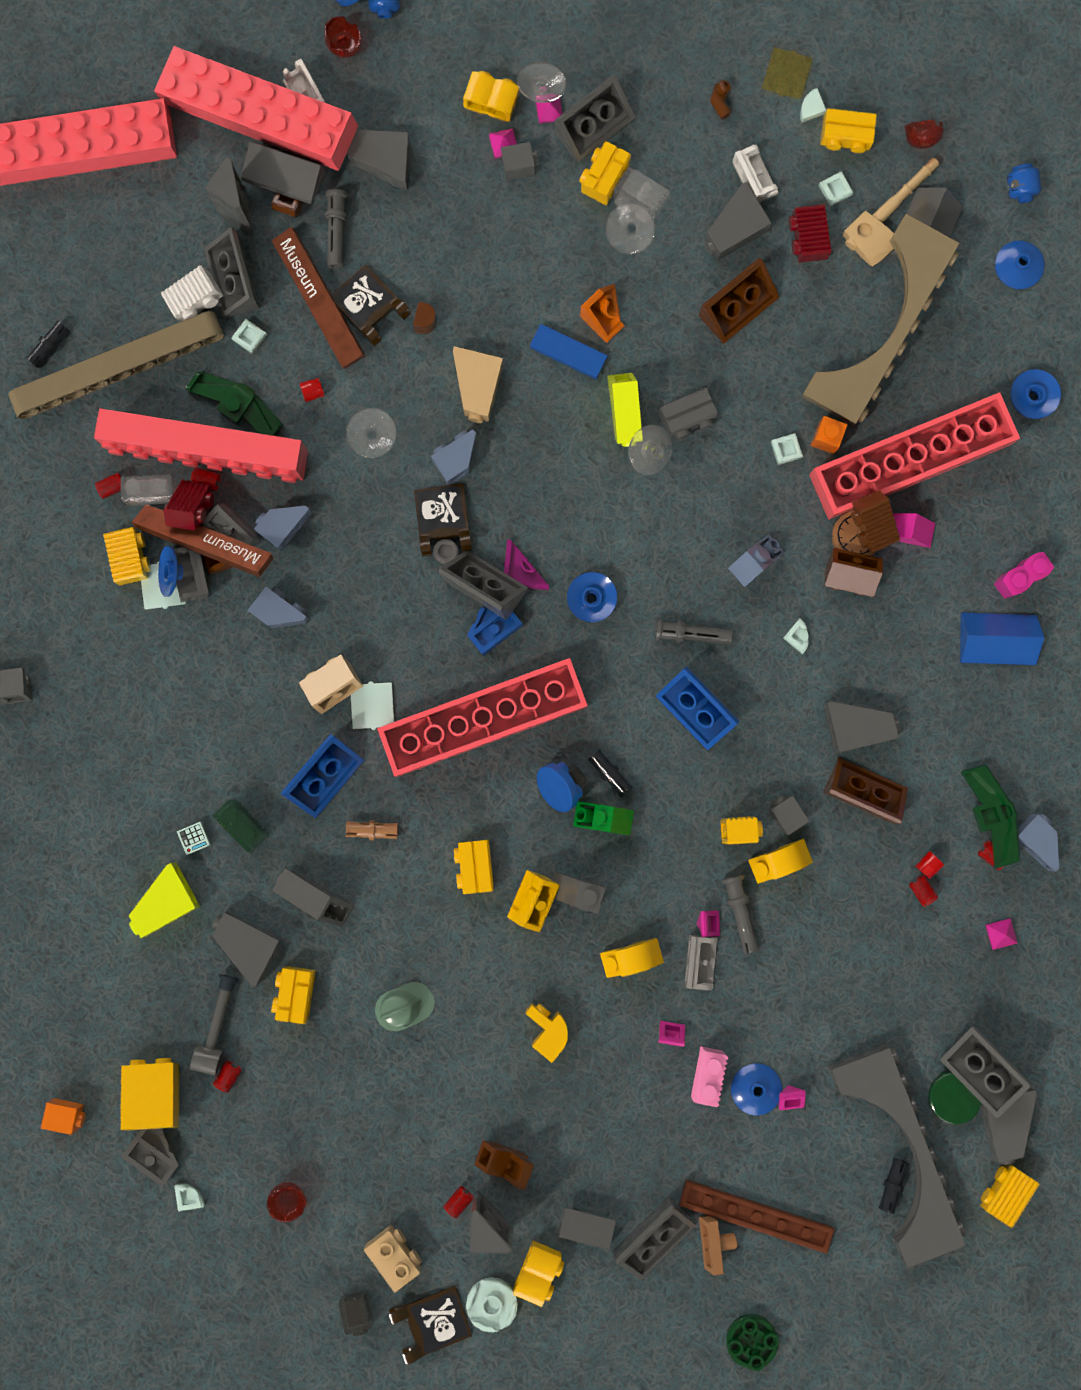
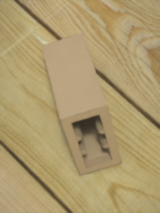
[453,346,503,423]

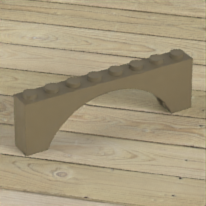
[801,214,959,426]

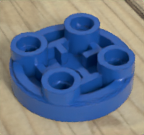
[537,762,583,812]

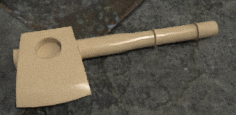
[843,158,939,266]

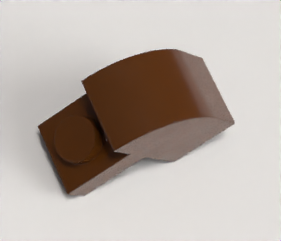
[474,1140,534,1189]

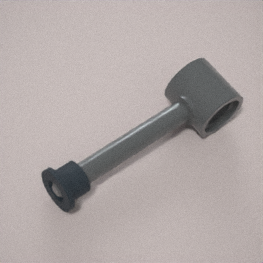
[190,974,239,1076]

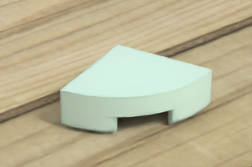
[800,88,826,122]
[783,618,808,654]
[174,1183,205,1211]

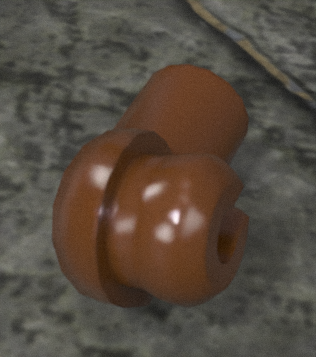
[710,80,732,120]

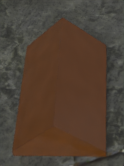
[699,258,780,344]
[823,757,908,824]

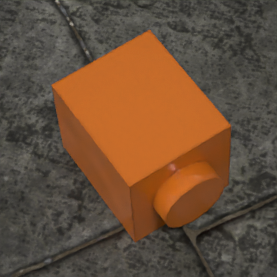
[810,416,847,454]
[41,1098,86,1135]

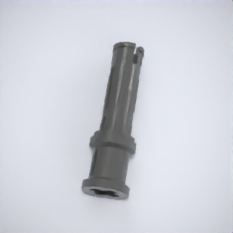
[325,189,347,269]
[655,618,732,645]
[722,874,760,954]

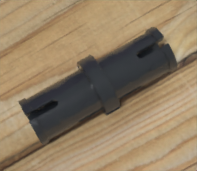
[25,320,70,368]
[588,749,633,798]
[878,1157,909,1214]

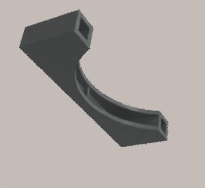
[828,1044,966,1268]

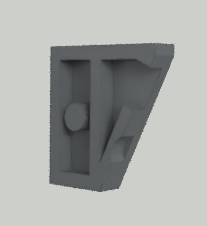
[121,1128,180,1187]

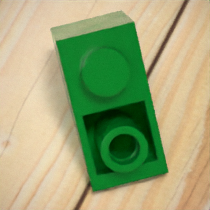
[573,802,634,836]

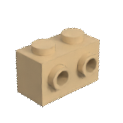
[299,655,363,714]
[364,1225,422,1293]

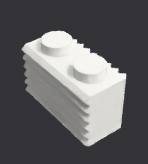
[161,265,223,322]

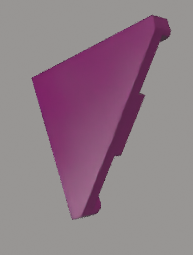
[504,539,549,591]

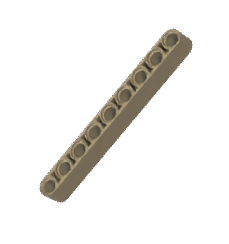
[8,311,224,419]

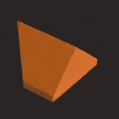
[580,284,624,343]

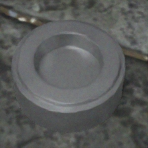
[433,539,459,565]

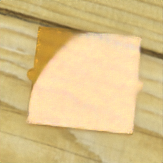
[761,47,812,100]

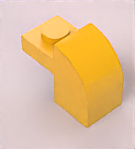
[748,839,813,884]
[600,938,664,978]
[525,1003,568,1063]

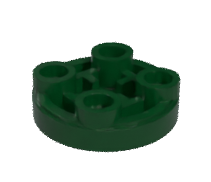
[928,1071,981,1125]
[726,1314,779,1371]

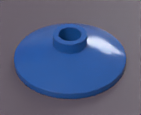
[995,241,1045,289]
[1010,369,1061,419]
[158,546,183,597]
[567,572,617,622]
[731,1063,782,1115]

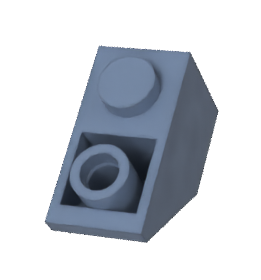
[431,429,477,485]
[728,534,785,587]
[248,587,310,628]

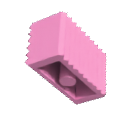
[691,1046,728,1107]

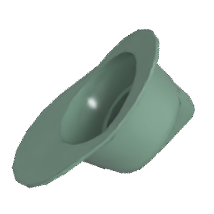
[375,982,435,1031]

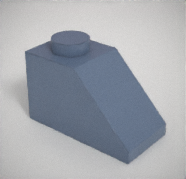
[254,506,312,551]
[1017,814,1059,872]

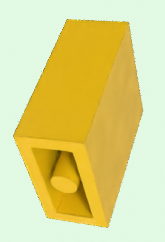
[120,1058,179,1130]

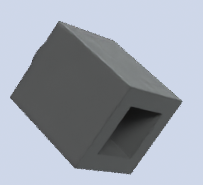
[501,142,539,180]
[768,794,810,835]

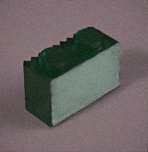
[213,800,269,852]

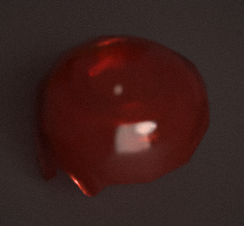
[324,16,362,58]
[904,120,944,149]
[266,1182,307,1222]

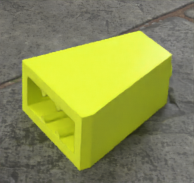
[607,373,643,447]
[129,862,200,938]

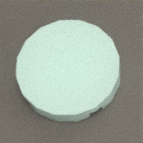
[466,1277,518,1332]

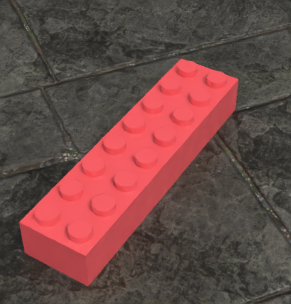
[154,46,358,171]
[0,98,177,186]
[809,392,1020,520]
[94,408,308,483]
[377,658,587,777]

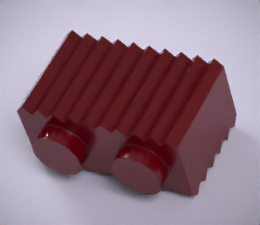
[789,204,831,263]
[163,479,214,531]

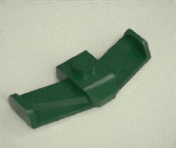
[186,371,283,436]
[960,764,1020,869]

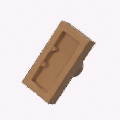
[699,1215,737,1275]

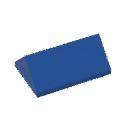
[960,613,1044,665]
[656,666,739,750]
[281,734,364,818]

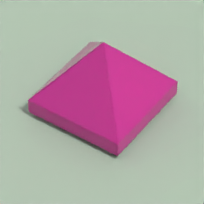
[535,95,562,124]
[489,128,517,158]
[697,910,720,937]
[985,918,1017,950]
[659,1021,685,1047]
[778,1085,806,1110]

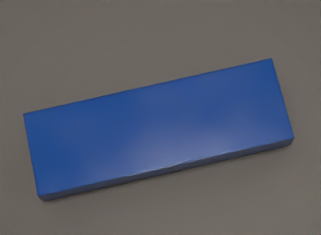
[530,324,607,380]

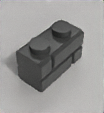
[658,388,718,440]

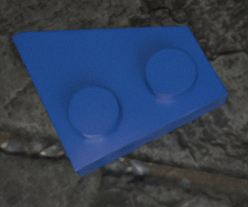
[467,606,523,656]

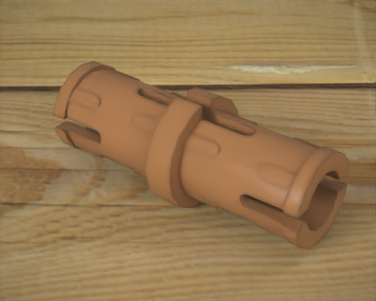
[346,820,398,840]

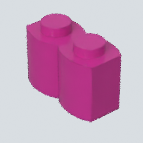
[994,552,1054,599]

